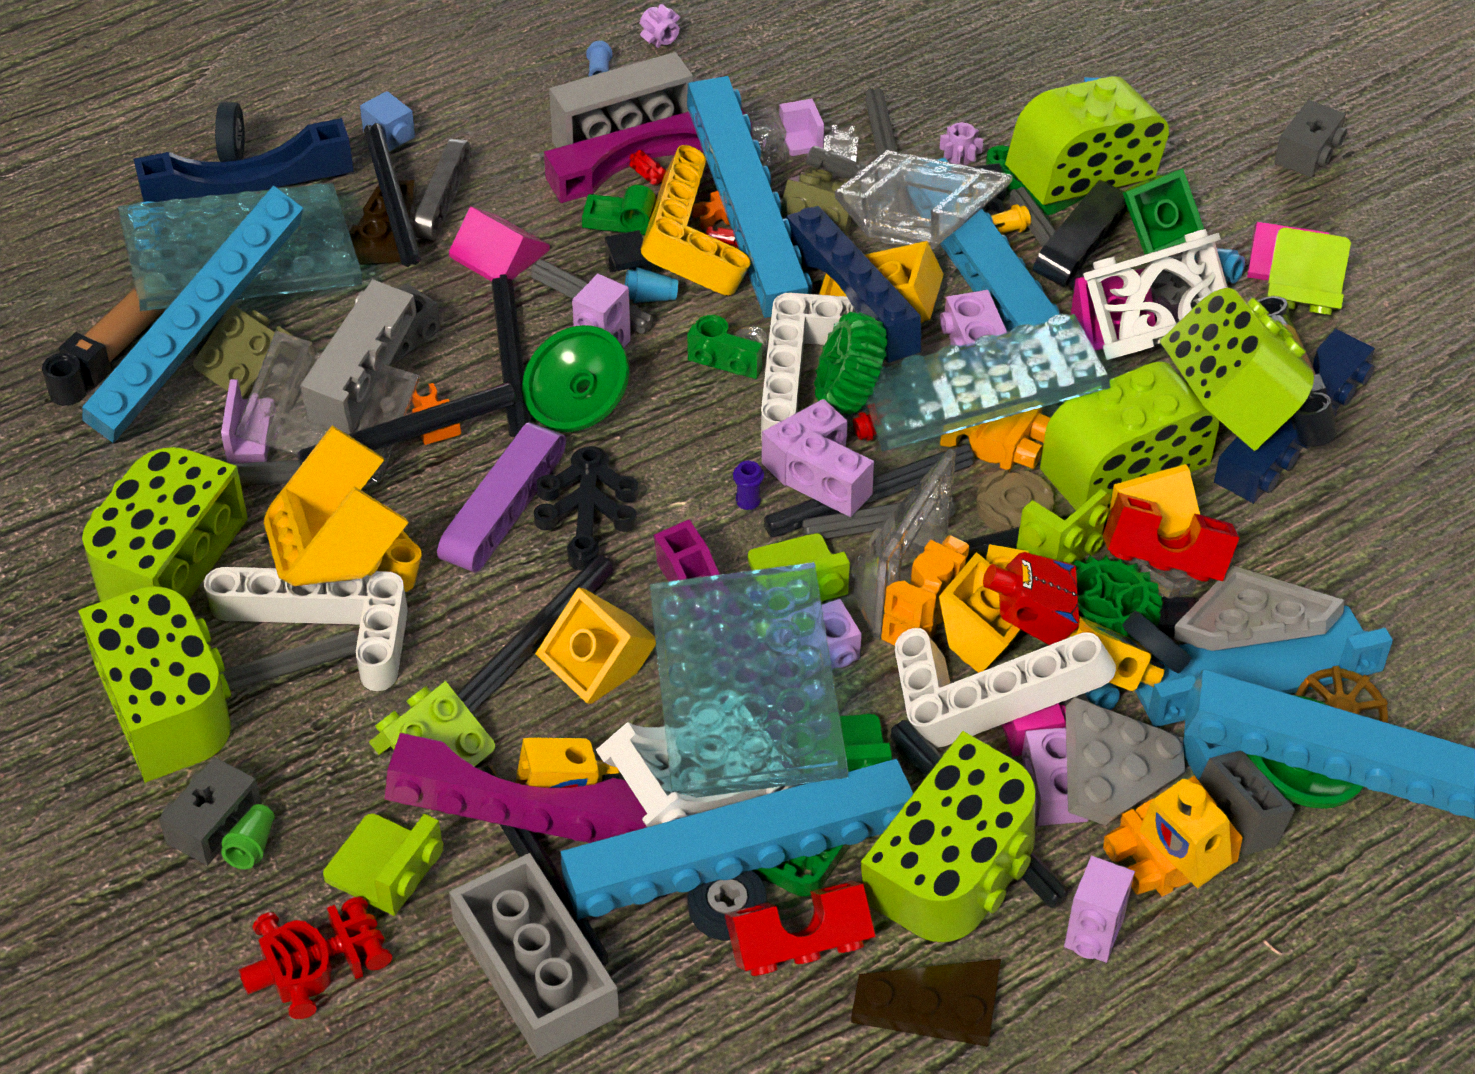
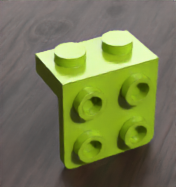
[1265,228,1351,316]
[1016,489,1110,565]
[747,533,850,614]
[369,681,495,767]
[323,813,444,916]

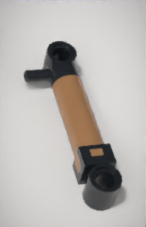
[42,243,202,406]
[1258,296,1337,447]

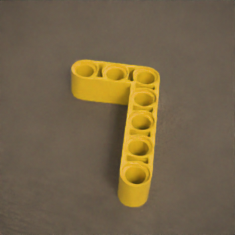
[641,145,751,295]

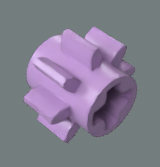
[639,4,680,48]
[939,122,983,166]

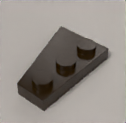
[334,180,417,265]
[851,959,1001,1047]

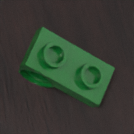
[582,185,656,235]
[687,315,763,380]

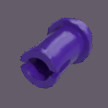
[733,460,764,510]

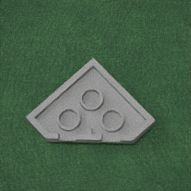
[1174,565,1344,651]
[1065,697,1185,826]

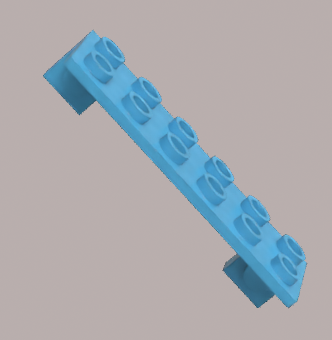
[1135,606,1393,727]

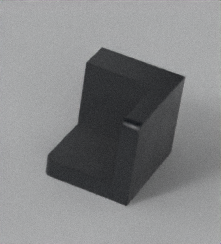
[605,230,652,273]

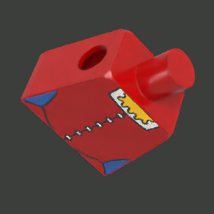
[983,552,1079,645]

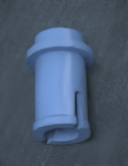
[586,41,613,77]

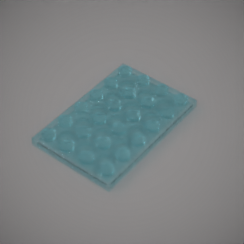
[118,183,362,311]
[866,314,1111,452]
[650,562,849,798]

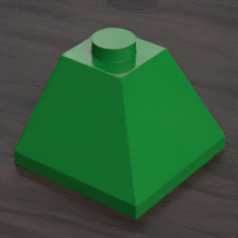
[1123,168,1204,255]

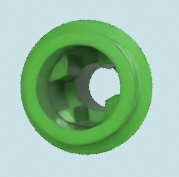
[221,804,275,869]

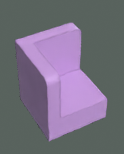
[779,99,824,156]

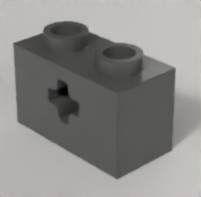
[1274,99,1347,177]
[1199,751,1295,855]
[159,757,262,866]

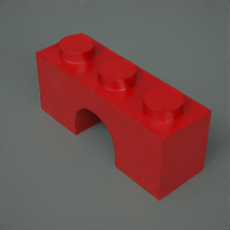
[1102,492,1239,582]
[724,880,876,976]

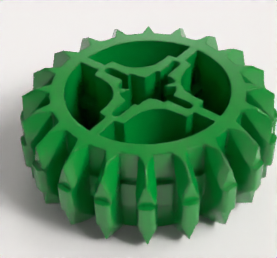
[814,311,888,415]
[1073,554,1162,642]

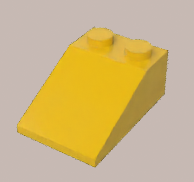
[819,241,944,323]

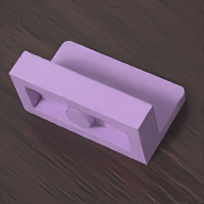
[221,379,275,464]

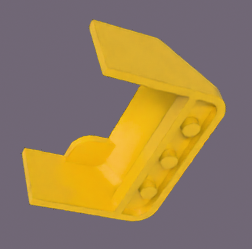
[264,425,409,586]

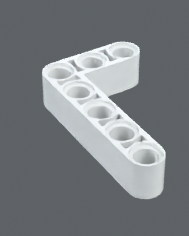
[761,293,856,441]
[204,567,408,691]
[895,628,1116,748]

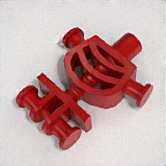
[238,896,392,1019]

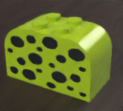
[1005,76,1169,205]
[1160,288,1314,451]
[1040,362,1219,510]
[82,447,248,602]
[78,587,231,783]
[860,731,1035,942]

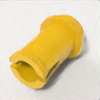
[991,204,1031,235]

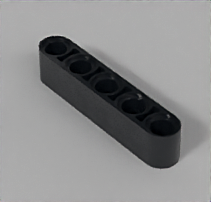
[1032,180,1128,288]

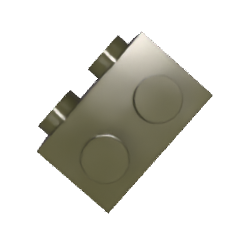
[780,169,872,236]
[193,304,305,399]

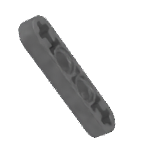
[414,138,470,240]

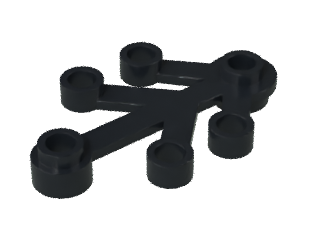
[534,446,639,571]

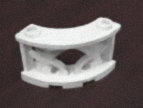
[1083,229,1228,360]
[596,692,801,827]

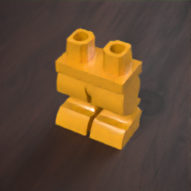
[940,374,1051,472]
[881,535,969,646]
[1103,775,1243,897]

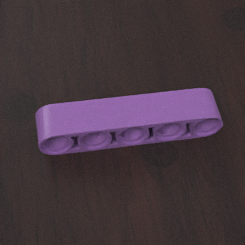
[437,422,566,573]

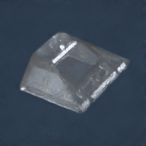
[835,150,1012,250]
[235,331,420,482]
[851,449,956,640]

